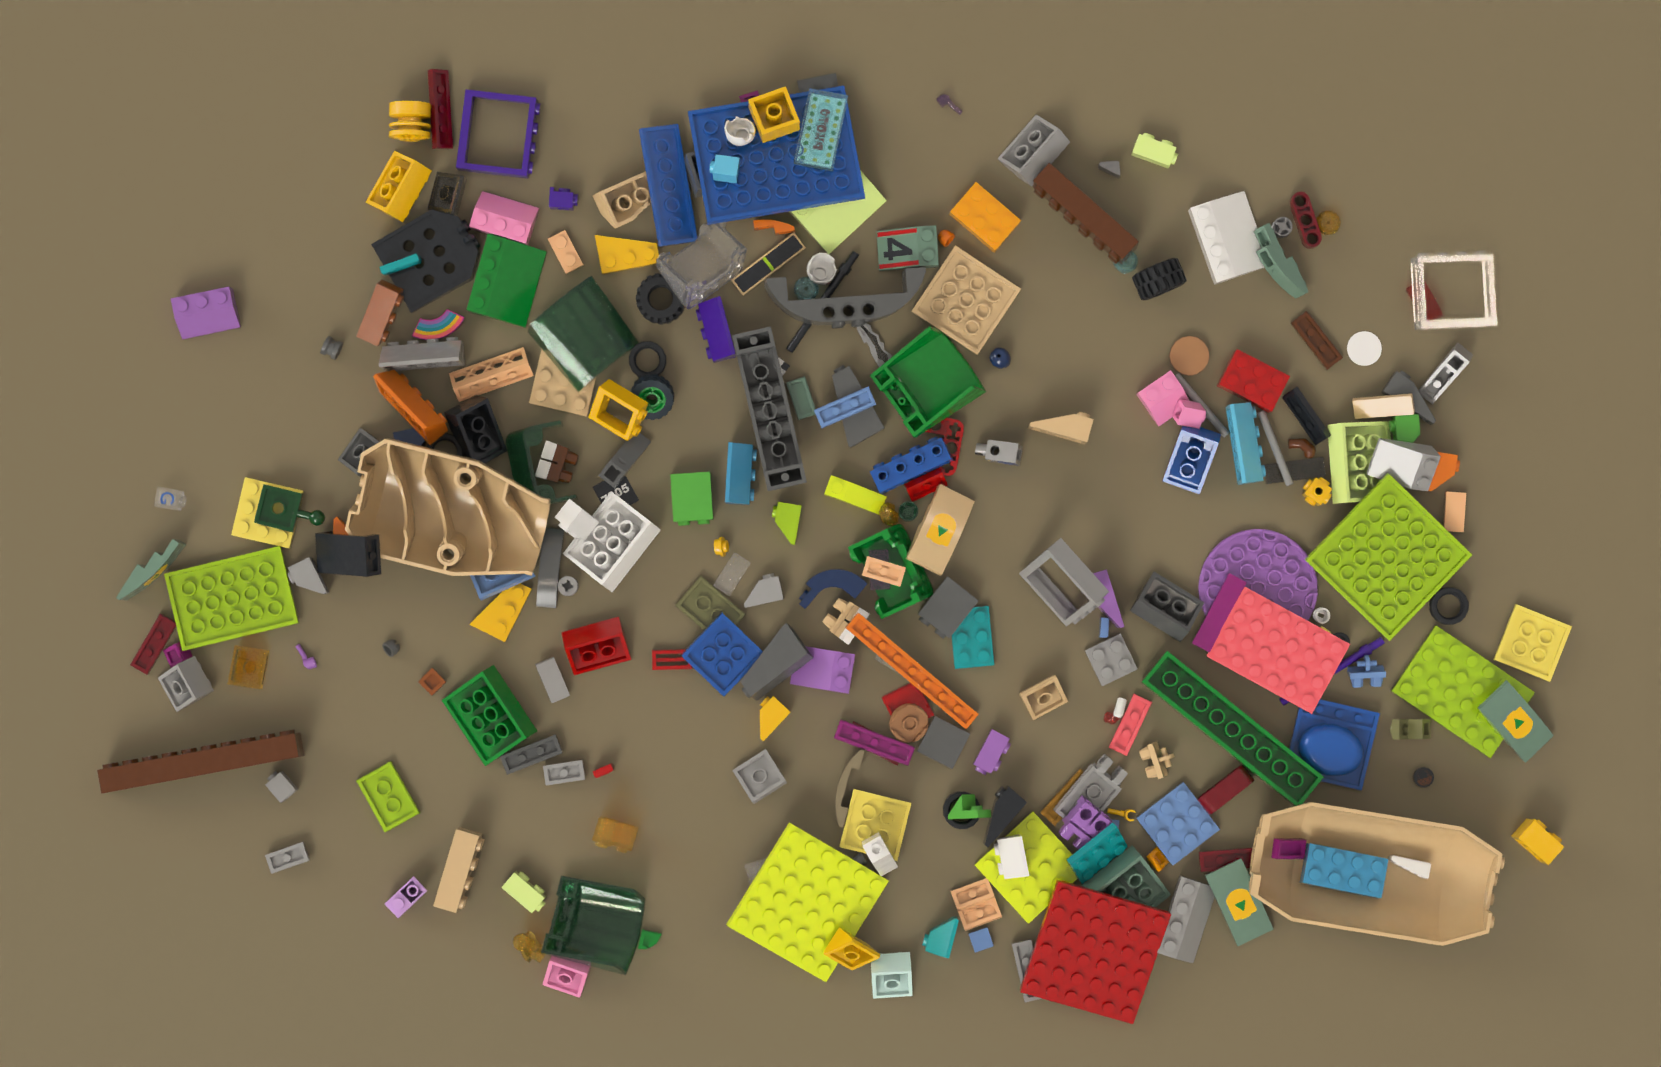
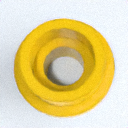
[714,537,729,557]

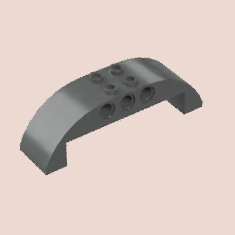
[764,267,926,328]
[732,326,807,491]

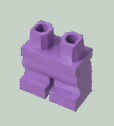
[1059,795,1112,850]

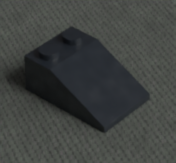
[444,395,507,463]
[983,785,1027,848]

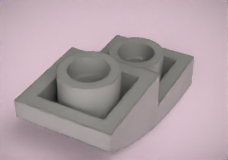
[535,657,570,703]

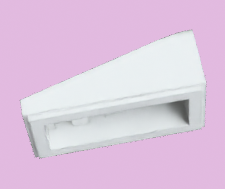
[1388,855,1431,879]

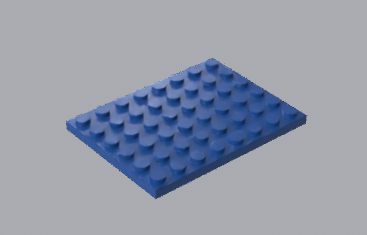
[688,86,865,225]

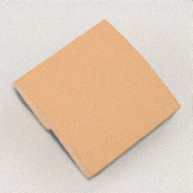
[950,878,1002,931]

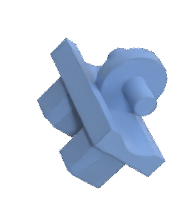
[1347,655,1386,688]

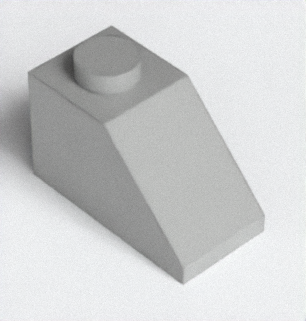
[287,557,330,594]
[744,573,784,608]

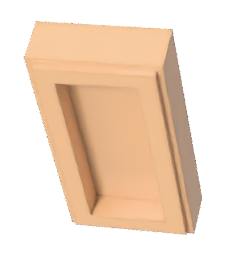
[1443,491,1466,533]

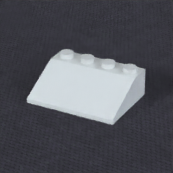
[1188,191,1265,285]
[563,491,661,592]

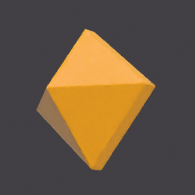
[1146,847,1169,872]

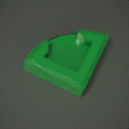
[638,929,662,949]

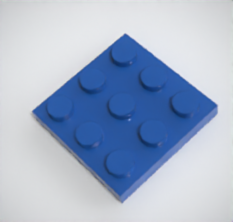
[681,613,763,696]

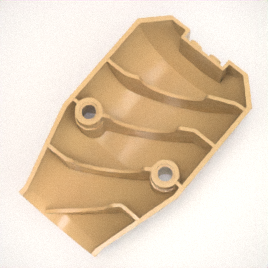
[345,438,551,576]

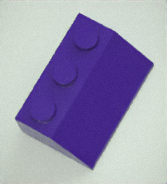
[696,296,736,363]

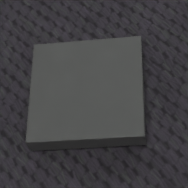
[917,716,970,769]

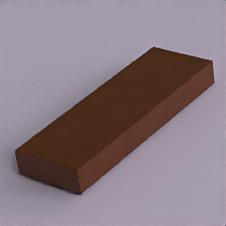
[1290,311,1343,370]

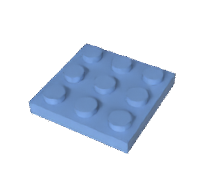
[1136,782,1220,866]

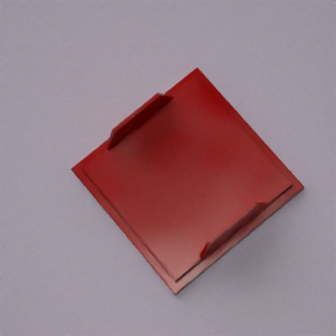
[881,683,934,718]

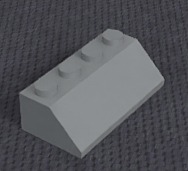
[1157,875,1214,963]

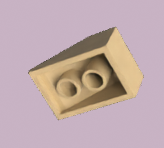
[1027,412,1094,445]

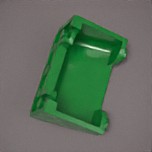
[848,524,933,619]

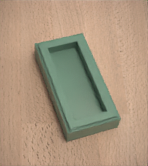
[786,376,816,420]

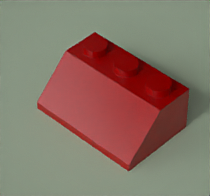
[561,617,631,675]

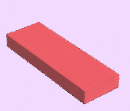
[1109,694,1152,756]

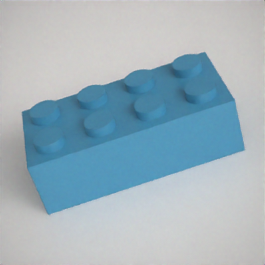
[1299,843,1389,898]

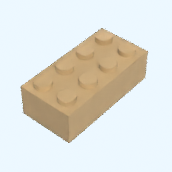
[433,827,485,913]

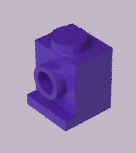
[549,187,578,211]

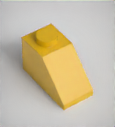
[760,696,791,741]

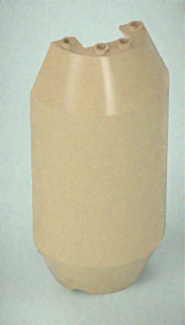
[1249,802,1505,946]

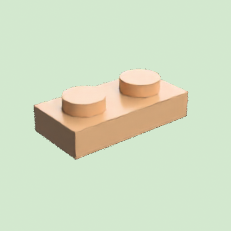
[548,230,584,275]
[862,556,906,587]

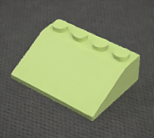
[789,170,887,254]
[1327,421,1391,504]

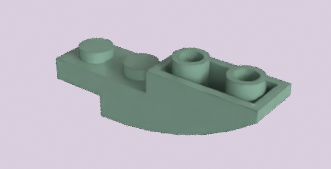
[1254,223,1309,299]

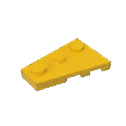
[595,235,661,274]
[469,583,532,642]

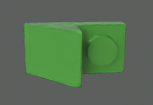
[948,794,991,819]

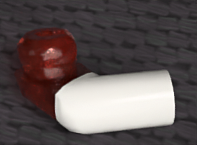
[1103,698,1127,725]

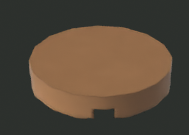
[1169,336,1209,376]
[889,703,929,743]

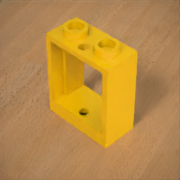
[589,379,648,441]

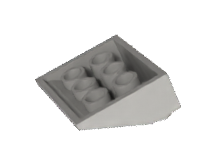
[379,337,465,371]

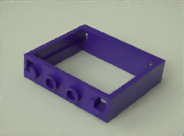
[456,89,541,179]

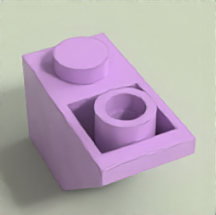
[385,876,428,918]

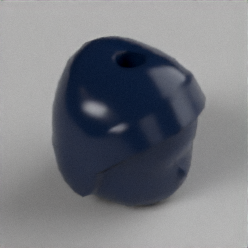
[989,347,1011,369]

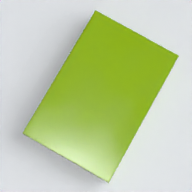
[356,761,420,832]

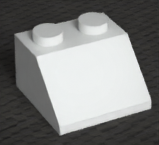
[993,834,1029,879]

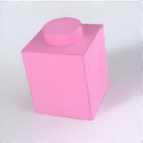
[1172,399,1206,429]

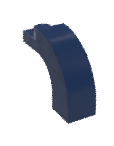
[799,569,868,609]

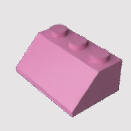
[469,191,539,245]

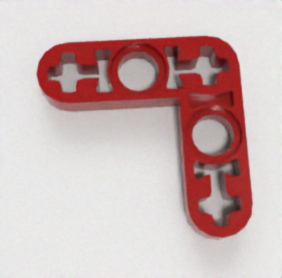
[925,418,964,476]

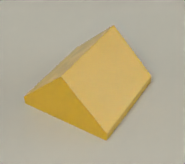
[824,927,880,970]

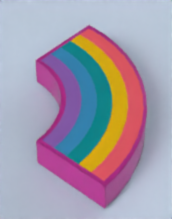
[412,309,465,340]

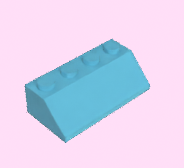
[1225,402,1266,485]

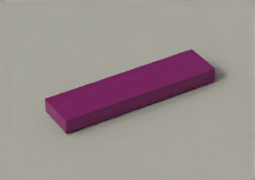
[1192,573,1247,653]
[834,720,915,766]

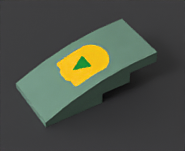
[116,539,186,601]
[1478,680,1554,763]
[1205,858,1273,946]

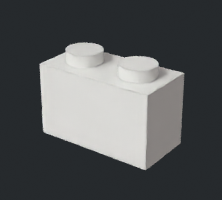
[555,499,599,541]

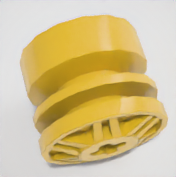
[389,101,431,142]

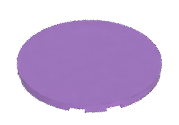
[1198,529,1318,621]

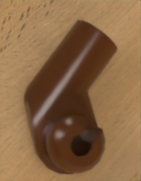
[1288,438,1316,458]

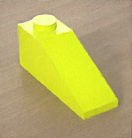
[824,475,887,515]

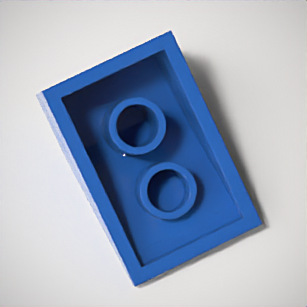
[1163,426,1221,494]

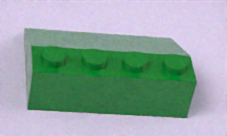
[466,234,547,328]
[442,665,537,766]

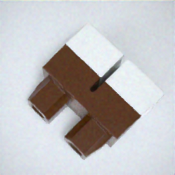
[535,440,579,483]

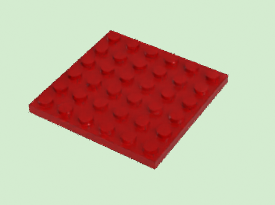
[1020,879,1171,1024]

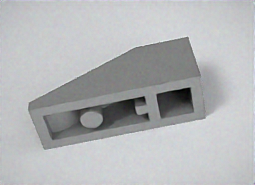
[1418,343,1473,405]

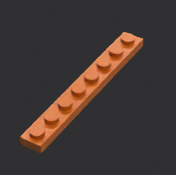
[845,612,979,729]

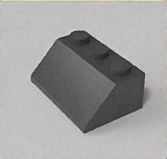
[1130,572,1204,642]

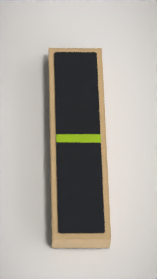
[731,232,806,296]

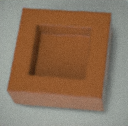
[418,668,447,696]

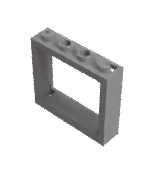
[1019,538,1109,627]

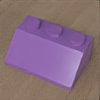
[171,287,241,339]

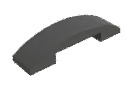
[536,528,564,608]

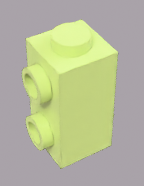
[1131,133,1178,168]
[501,871,546,913]

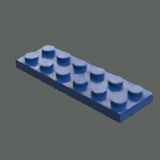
[639,124,698,247]

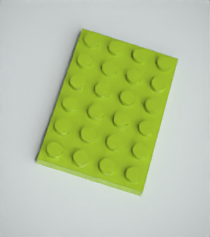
[164,546,299,651]
[1391,625,1535,758]

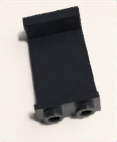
[315,531,381,577]

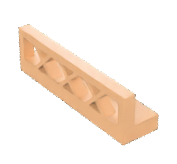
[449,347,534,402]

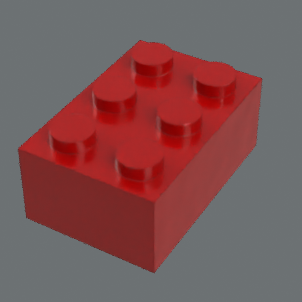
[1217,349,1290,413]

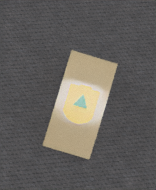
[906,484,975,576]

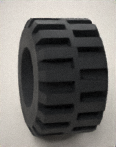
[1132,258,1187,300]
[636,273,686,325]

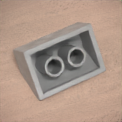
[998,115,1070,186]

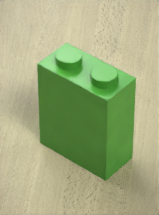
[670,472,714,526]

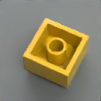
[748,86,800,143]
[1511,818,1564,865]

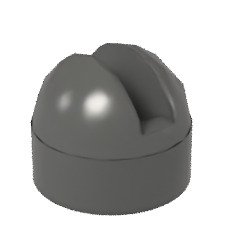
[382,639,400,657]

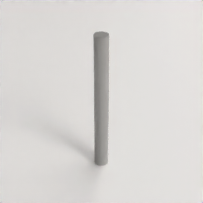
[1175,373,1230,438]
[1258,410,1294,486]

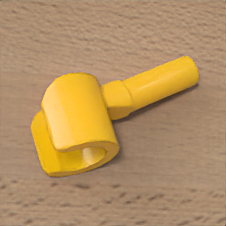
[1107,808,1136,821]

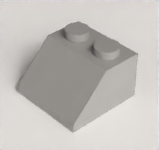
[158,656,214,712]

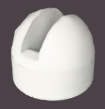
[1313,607,1330,624]

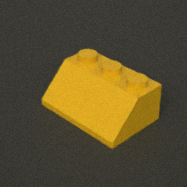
[366,151,432,222]

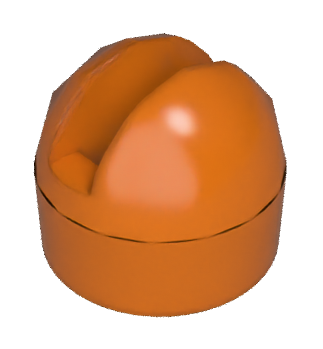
[938,230,955,247]

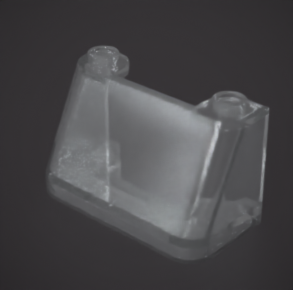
[656,223,747,310]

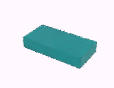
[379,253,422,276]

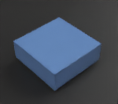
[1099,618,1109,638]
[968,927,994,952]

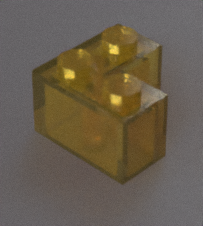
[592,816,639,853]

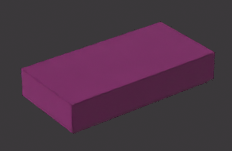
[1271,838,1307,859]

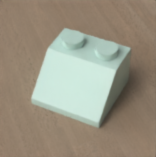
[871,952,913,999]

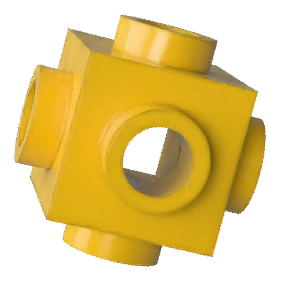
[1302,477,1332,506]

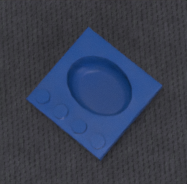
[1289,699,1380,790]

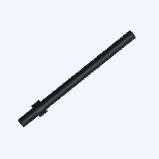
[786,251,859,353]

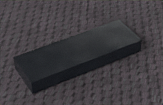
[1282,387,1331,446]

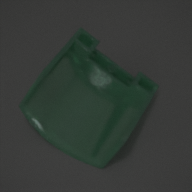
[528,275,639,392]
[541,876,645,975]

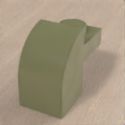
[1390,719,1431,740]

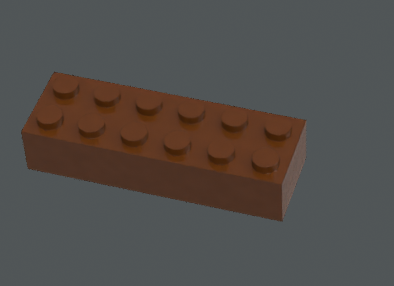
[1033,163,1139,265]

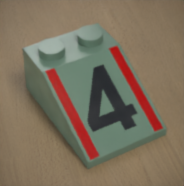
[877,225,939,271]

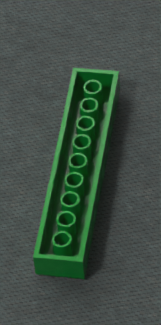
[1141,651,1324,806]

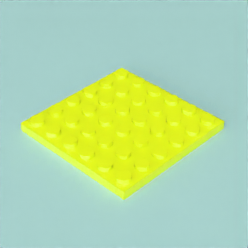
[726,822,889,982]

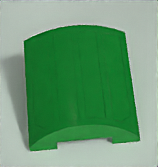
[870,326,986,438]

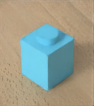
[710,154,740,183]

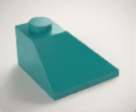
[922,916,959,959]

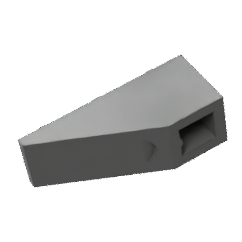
[598,433,651,489]

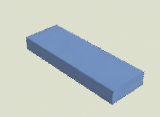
[814,386,876,428]

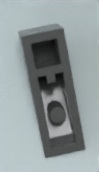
[1381,371,1436,425]

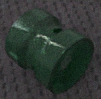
[898,501,918,522]

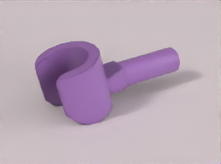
[295,644,317,669]

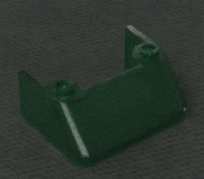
[506,420,578,505]

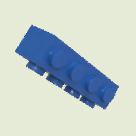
[870,437,954,494]

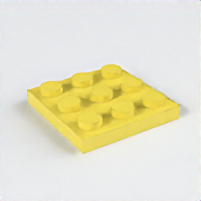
[231,477,304,549]
[1493,604,1572,682]
[839,789,911,861]

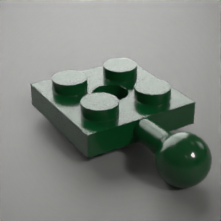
[254,484,325,532]

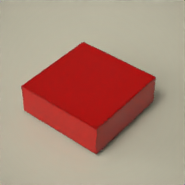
[592,763,614,778]

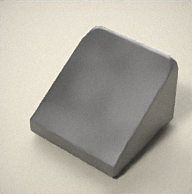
[1098,161,1120,178]

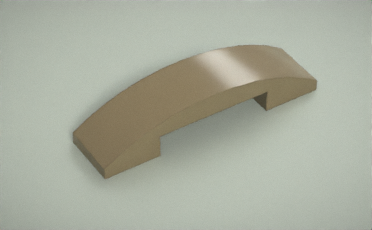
[835,749,865,827]

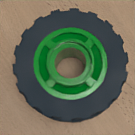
[631,374,674,420]

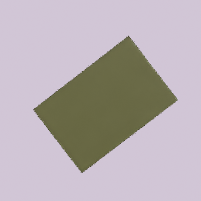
[675,576,746,630]

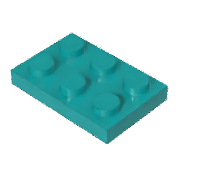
[952,606,994,669]
[1067,822,1128,884]

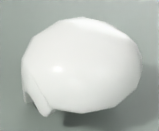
[724,117,756,146]
[807,253,837,285]

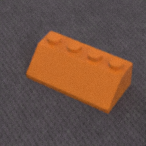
[373,370,448,445]

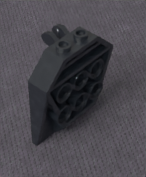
[371,210,481,313]

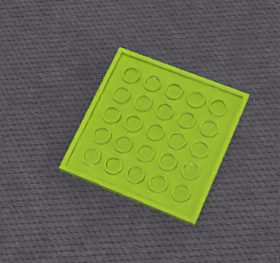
[1304,473,1472,641]

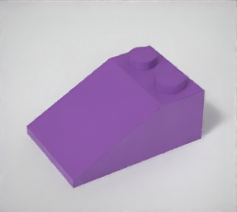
[1093,569,1124,628]
[790,646,855,694]

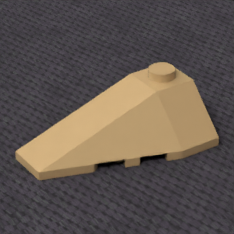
[593,171,651,229]

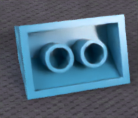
[725,442,757,505]

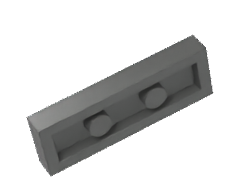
[500,734,563,775]

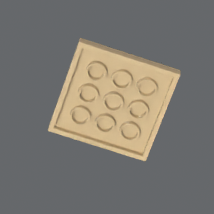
[911,245,1021,355]

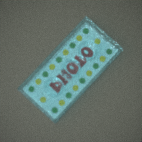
[794,88,849,171]

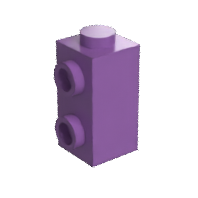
[973,729,1011,775]

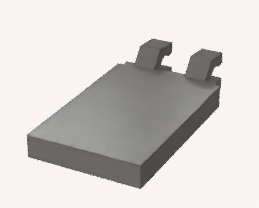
[1053,754,1128,818]

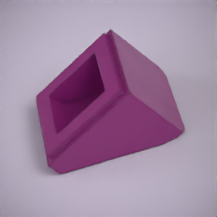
[163,642,193,668]

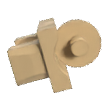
[1139,741,1175,779]

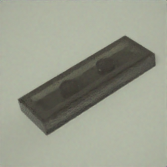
[1264,457,1326,484]

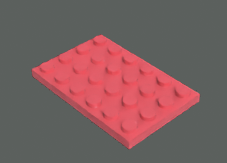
[1207,587,1350,714]

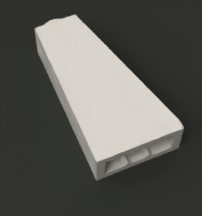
[862,832,898,876]

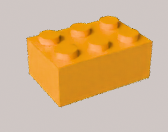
[949,182,1021,253]

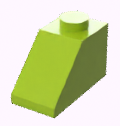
[772,502,802,545]

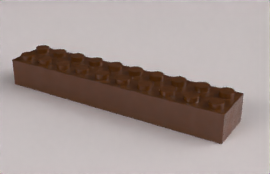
[97,730,305,794]

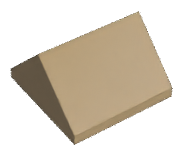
[1019,675,1068,720]

